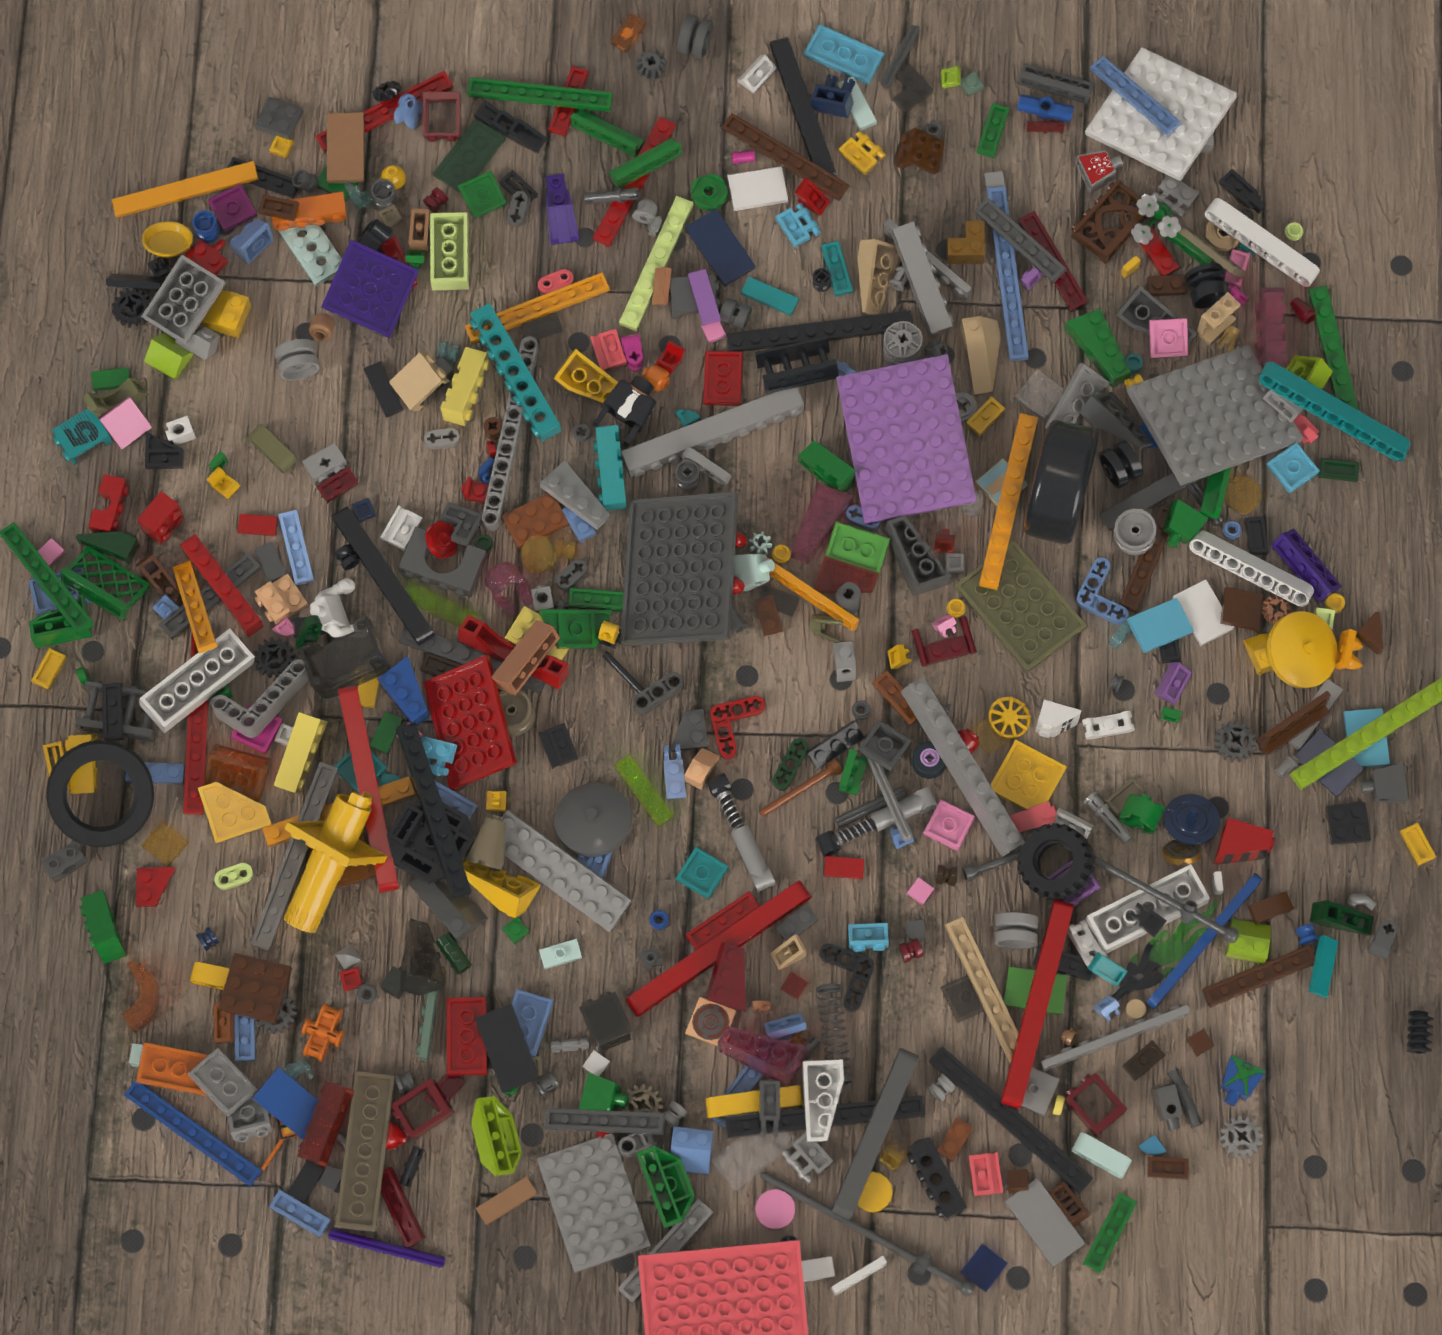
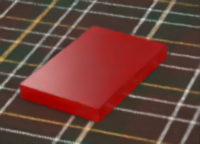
[703,351,743,406]

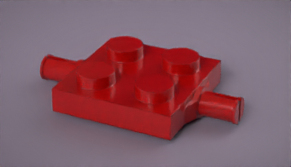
[184,239,228,275]

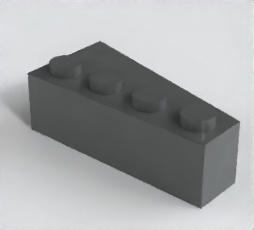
[884,515,951,596]

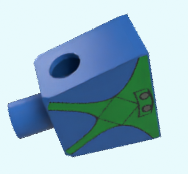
[1221,1055,1266,1106]

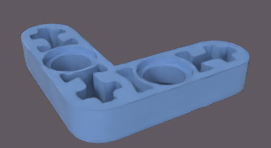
[1076,557,1129,625]

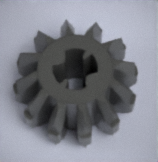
[636,49,667,81]

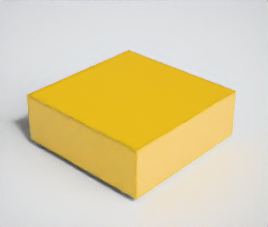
[269,136,294,159]
[1121,256,1141,279]

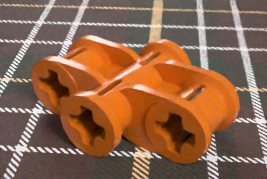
[301,1003,345,1062]

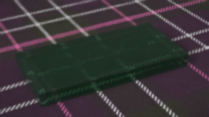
[433,118,506,194]

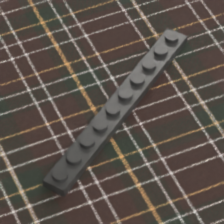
[251,762,339,951]

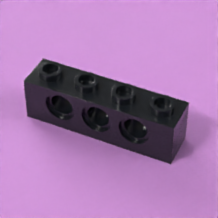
[906,1136,967,1222]

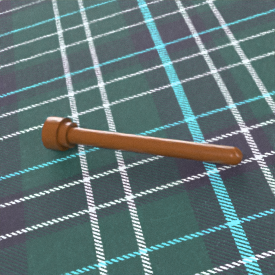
[760,759,843,816]

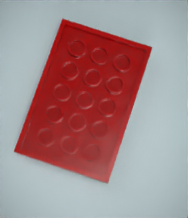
[423,655,517,791]

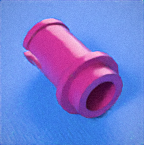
[731,150,755,165]
[1229,284,1249,307]

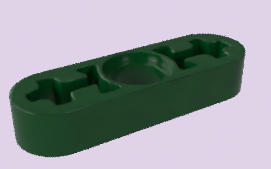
[295,615,322,655]
[773,738,808,791]

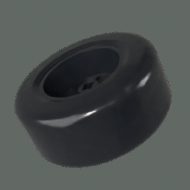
[1024,420,1098,544]

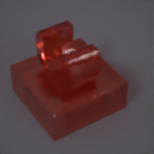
[934,529,955,553]

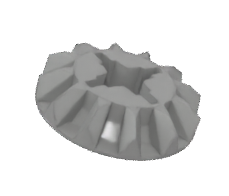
[956,392,977,422]

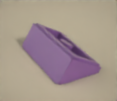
[1155,662,1192,705]

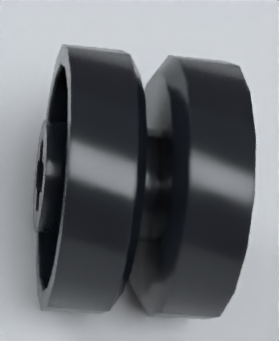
[1099,440,1143,489]

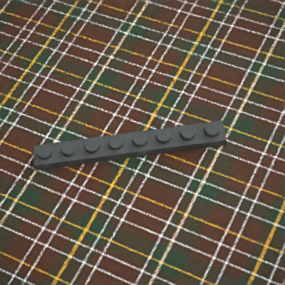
[399,627,546,694]

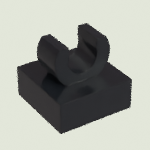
[148,257,172,277]

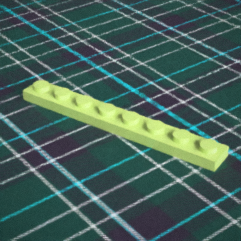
[619,196,693,331]

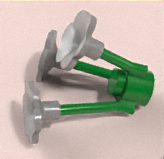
[1131,194,1181,245]

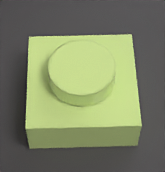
[1314,607,1335,629]

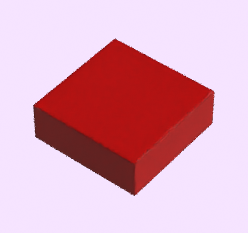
[339,967,363,992]

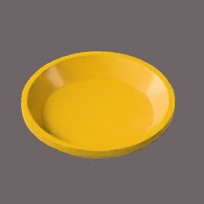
[142,221,193,258]

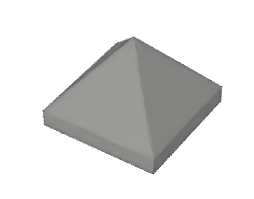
[334,944,361,970]

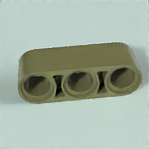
[247,424,298,474]

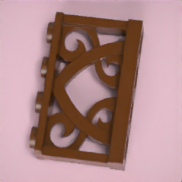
[1071,179,1148,264]

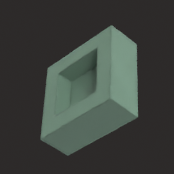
[960,72,984,97]

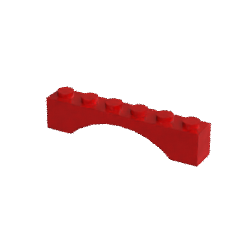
[180,534,264,638]
[458,615,569,689]

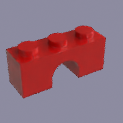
[88,474,130,533]

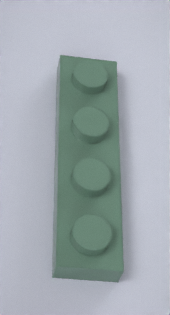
[416,980,439,1062]

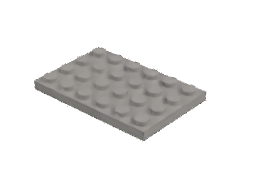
[537,1133,651,1273]

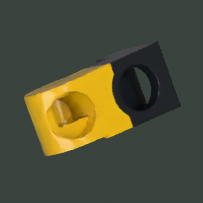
[598,620,621,649]

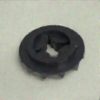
[373,81,401,101]

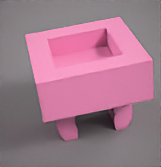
[931,614,956,638]

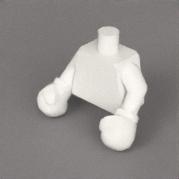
[310,578,370,638]

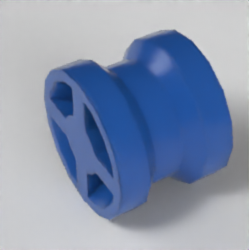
[1295,923,1319,945]

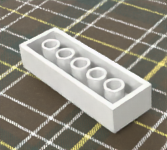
[139,629,255,733]
[1086,864,1210,954]

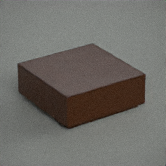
[1186,1029,1214,1057]
[1008,1169,1029,1192]

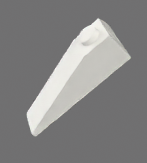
[802,1060,844,1142]

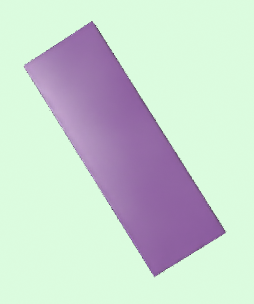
[688,269,721,326]

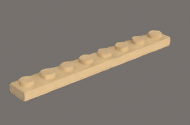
[945,917,1018,1063]

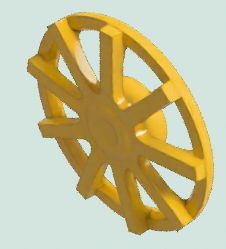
[988,696,1031,738]

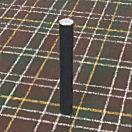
[602,651,644,693]

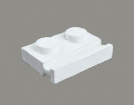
[380,506,423,551]

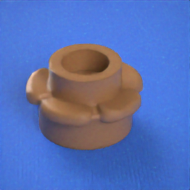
[1061,1028,1078,1047]

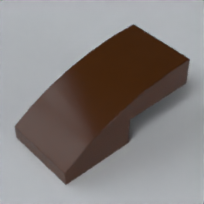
[1248,891,1294,924]

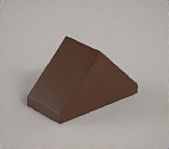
[1356,612,1384,654]

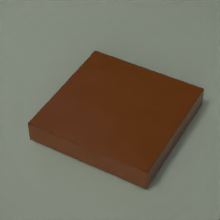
[1220,587,1263,631]

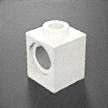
[165,416,196,446]

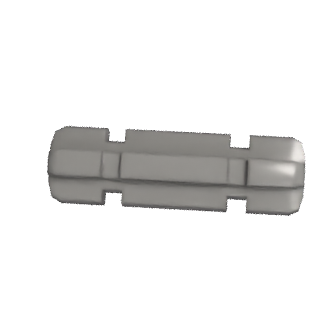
[551,1038,590,1053]

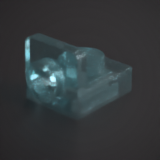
[343,181,373,209]

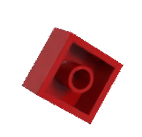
[137,491,184,545]

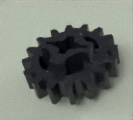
[112,288,151,328]
[254,637,296,679]

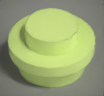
[1284,222,1303,241]

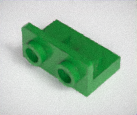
[839,749,868,795]

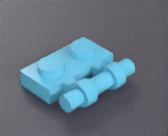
[775,203,821,248]
[421,736,458,776]

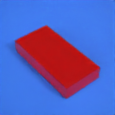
[238,514,278,537]
[824,856,864,879]

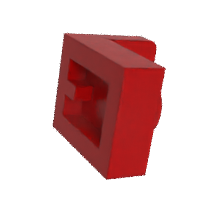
[461,477,489,504]

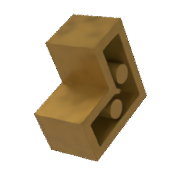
[946,221,985,264]

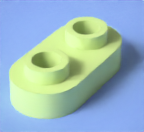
[214,863,253,890]

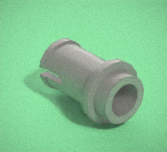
[1274,754,1299,779]

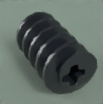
[1407,1010,1434,1054]

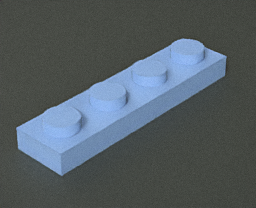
[278,510,314,586]

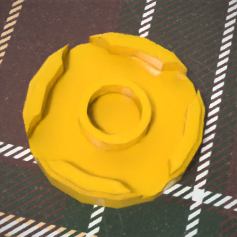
[857,1172,893,1213]

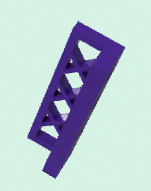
[1271,529,1342,603]

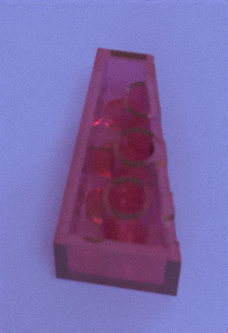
[1254,287,1286,369]
[791,483,853,564]
[718,1026,807,1087]

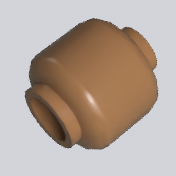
[309,313,335,341]

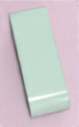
[1071,1132,1132,1179]

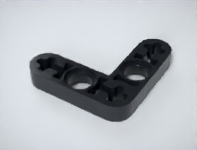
[819,944,874,1012]

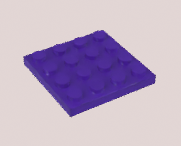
[321,240,419,338]

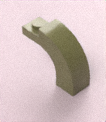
[83,378,148,419]

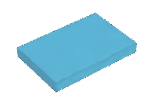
[1127,598,1194,653]
[1343,708,1390,768]

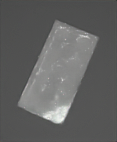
[711,1132,797,1192]

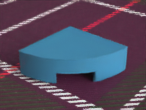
[1138,1135,1166,1155]

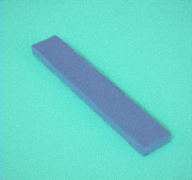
[1090,56,1181,136]
[710,1033,795,1128]

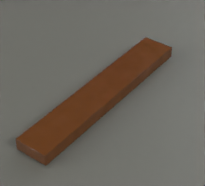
[1119,505,1169,613]
[1202,944,1315,1008]

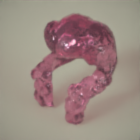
[485,562,533,616]

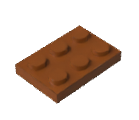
[501,493,569,550]

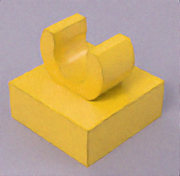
[887,644,911,669]
[486,791,507,812]

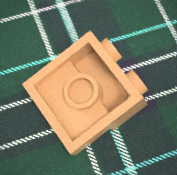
[254,574,309,625]

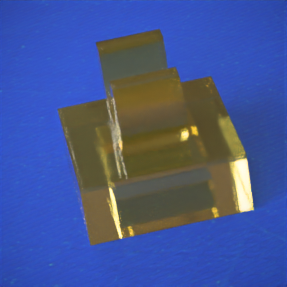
[879,1144,906,1172]

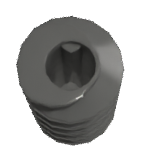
[836,582,861,615]

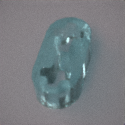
[1108,615,1132,649]

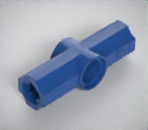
[1017,94,1074,122]

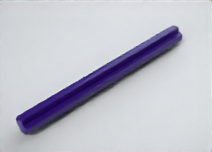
[328,1228,445,1268]

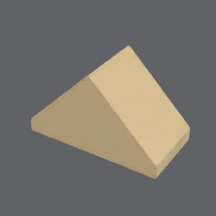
[770,934,806,970]

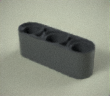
[633,672,683,715]

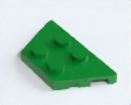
[539,609,611,649]

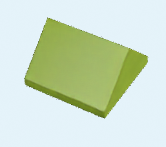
[144,332,194,380]

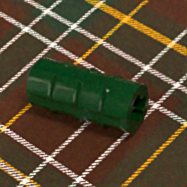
[435,933,472,975]

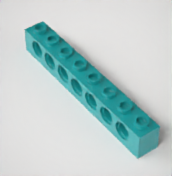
[469,303,561,442]

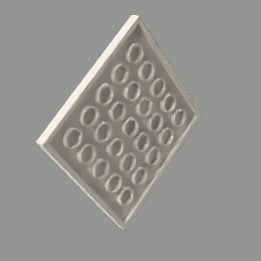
[1085,48,1237,181]

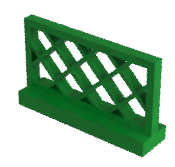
[60,546,150,620]

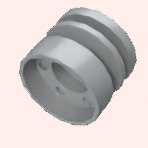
[883,321,923,366]

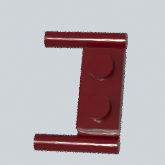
[911,616,977,667]

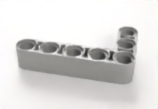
[211,659,310,738]

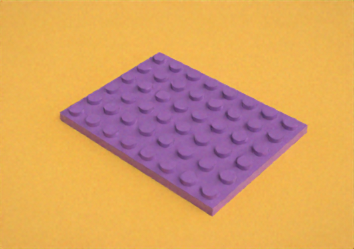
[836,354,977,524]

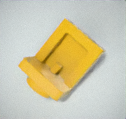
[207,467,240,499]

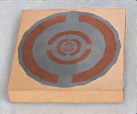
[685,997,736,1048]

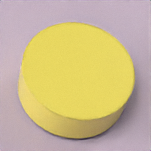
[1053,1095,1065,1115]

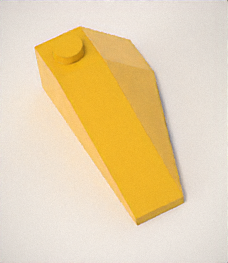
[553,349,618,403]
[1243,634,1273,676]
[462,859,541,918]

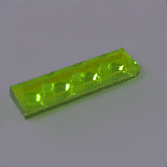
[405,581,478,627]
[614,754,674,828]

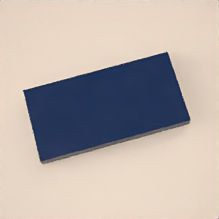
[685,209,756,287]

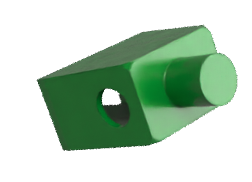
[1163,499,1208,548]
[579,1073,629,1111]

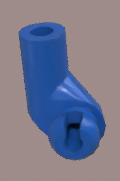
[478,457,494,483]

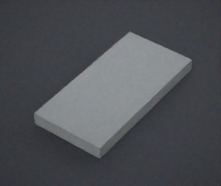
[1005,1178,1086,1268]

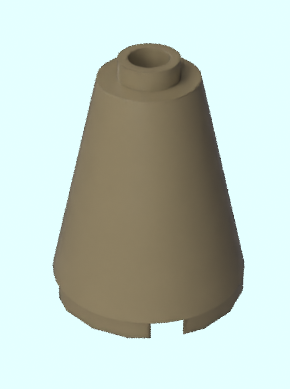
[466,815,505,870]

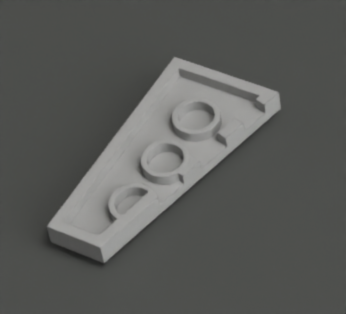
[1045,363,1110,429]

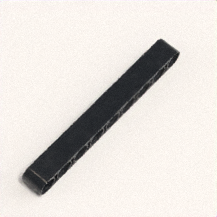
[770,37,837,177]
[331,506,435,646]

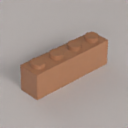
[491,620,560,695]

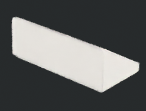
[737,54,777,93]
[1050,808,1094,839]

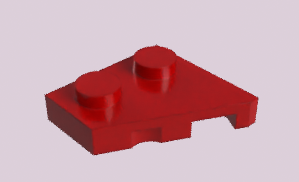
[136,867,175,907]

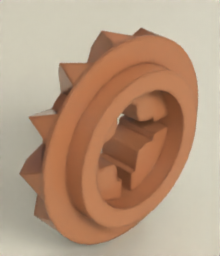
[1261,595,1292,624]

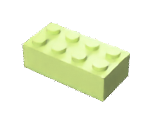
[430,212,469,291]

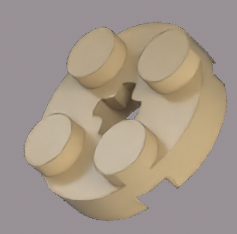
[1205,221,1240,252]

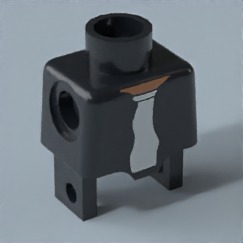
[593,375,656,447]

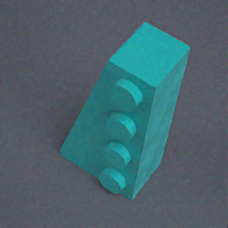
[593,425,627,511]

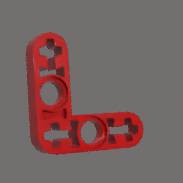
[710,696,765,760]

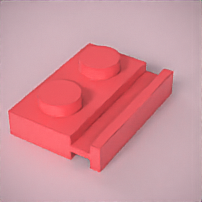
[590,329,627,371]
[968,1152,1003,1197]

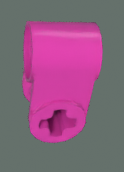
[620,333,643,371]

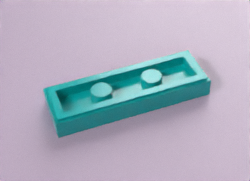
[821,241,853,297]
[741,277,799,316]
[1308,935,1339,998]

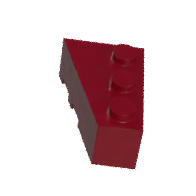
[705,942,746,1012]

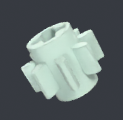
[749,531,772,555]

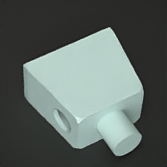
[734,554,775,591]

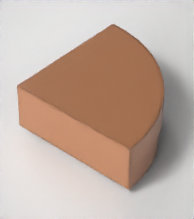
[753,1000,773,1012]

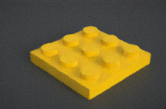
[990,740,1067,810]

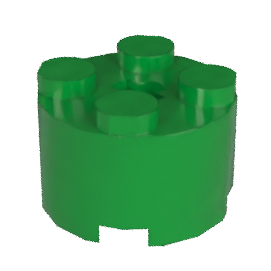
[1119,793,1165,834]

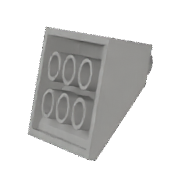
[141,255,226,345]

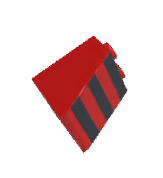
[1213,818,1276,865]

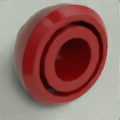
[386,1122,407,1150]

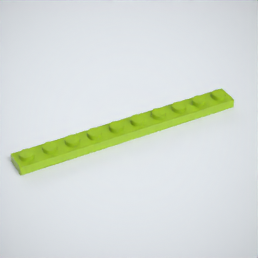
[1290,677,1442,790]

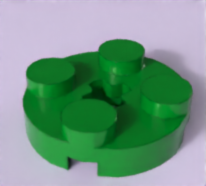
[691,174,727,211]

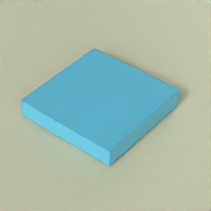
[1266,442,1320,494]

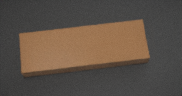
[475,1176,537,1226]

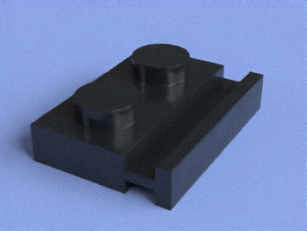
[538,723,578,769]

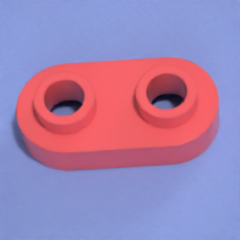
[538,269,574,295]

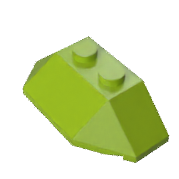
[471,1096,522,1176]

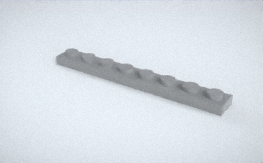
[1039,1004,1190,1072]

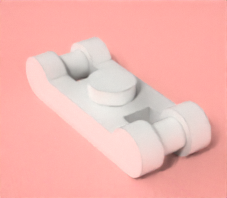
[1082,711,1135,740]
[1067,920,1107,967]

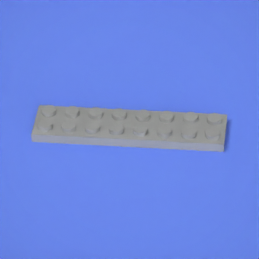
[502,810,633,932]

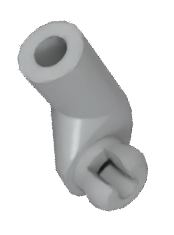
[1347,893,1377,911]

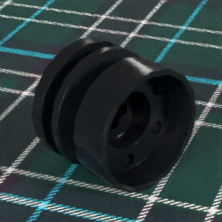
[1184,263,1231,309]

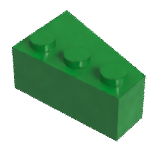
[798,440,856,498]
[29,594,92,648]
[79,890,127,964]

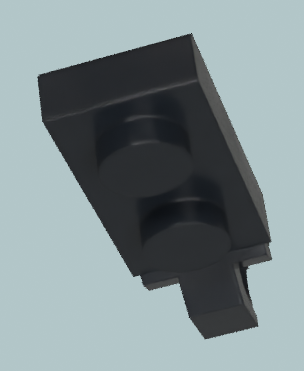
[1218,169,1265,214]

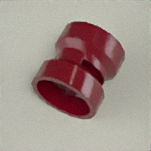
[423,187,449,213]
[898,938,924,963]

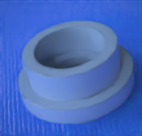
[1222,521,1242,540]

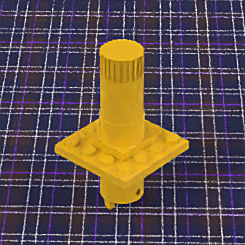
[284,792,387,933]

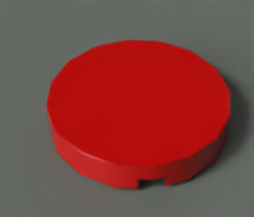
[425,521,458,559]

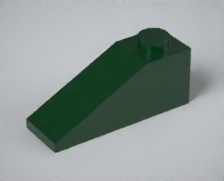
[76,531,140,564]
[1310,900,1374,936]

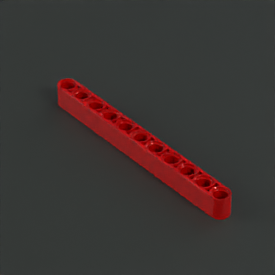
[338,685,399,893]
[625,881,812,1017]
[1001,899,1074,1109]

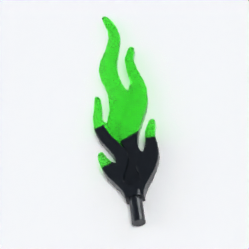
[1111,900,1217,1001]

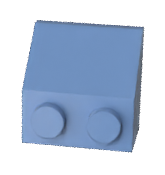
[230,219,274,265]
[670,1127,714,1175]

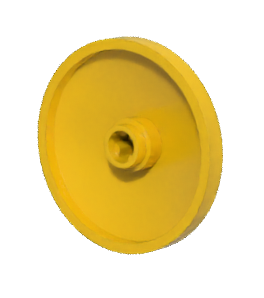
[1267,611,1338,689]

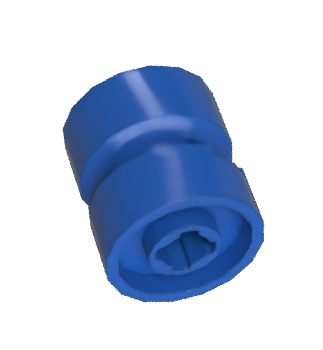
[192,210,220,243]

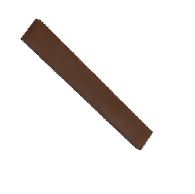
[721,113,850,201]

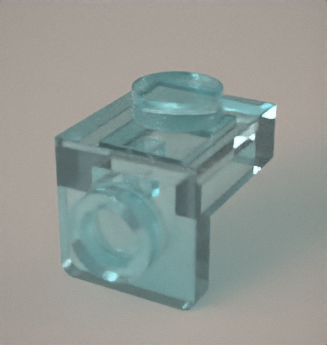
[282,1059,313,1080]

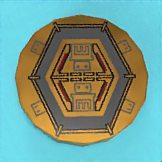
[1162,840,1201,866]

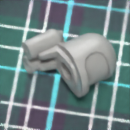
[632,199,662,237]

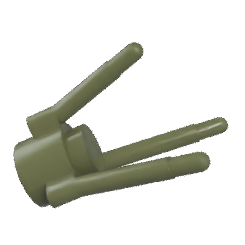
[809,614,857,643]

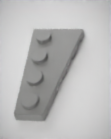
[540,460,610,530]

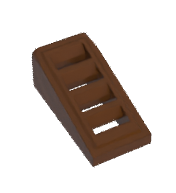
[1048,1181,1089,1227]

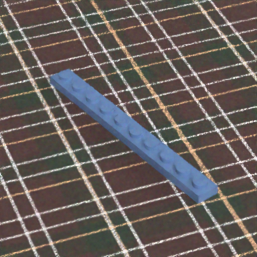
[987,187,1029,362]

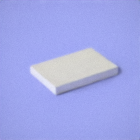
[727,166,788,211]
[1172,579,1235,646]

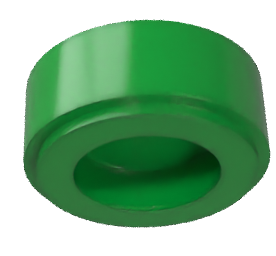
[76,666,91,686]

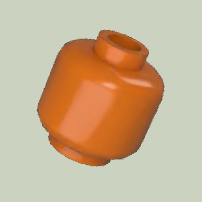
[641,364,671,392]

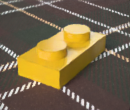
[966,396,1005,436]

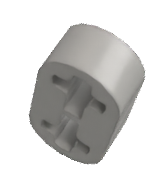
[424,428,460,449]

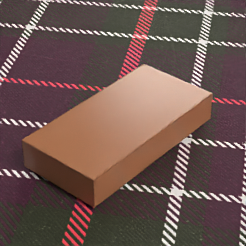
[652,267,672,306]

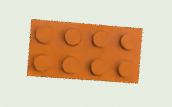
[135,1042,208,1096]

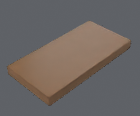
[327,112,364,183]

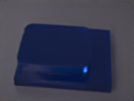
[960,1244,1008,1292]

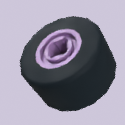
[912,741,946,779]

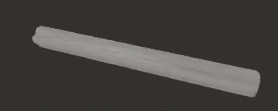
[866,756,913,841]

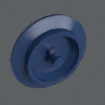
[1163,794,1220,845]

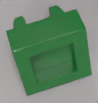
[405,250,426,270]

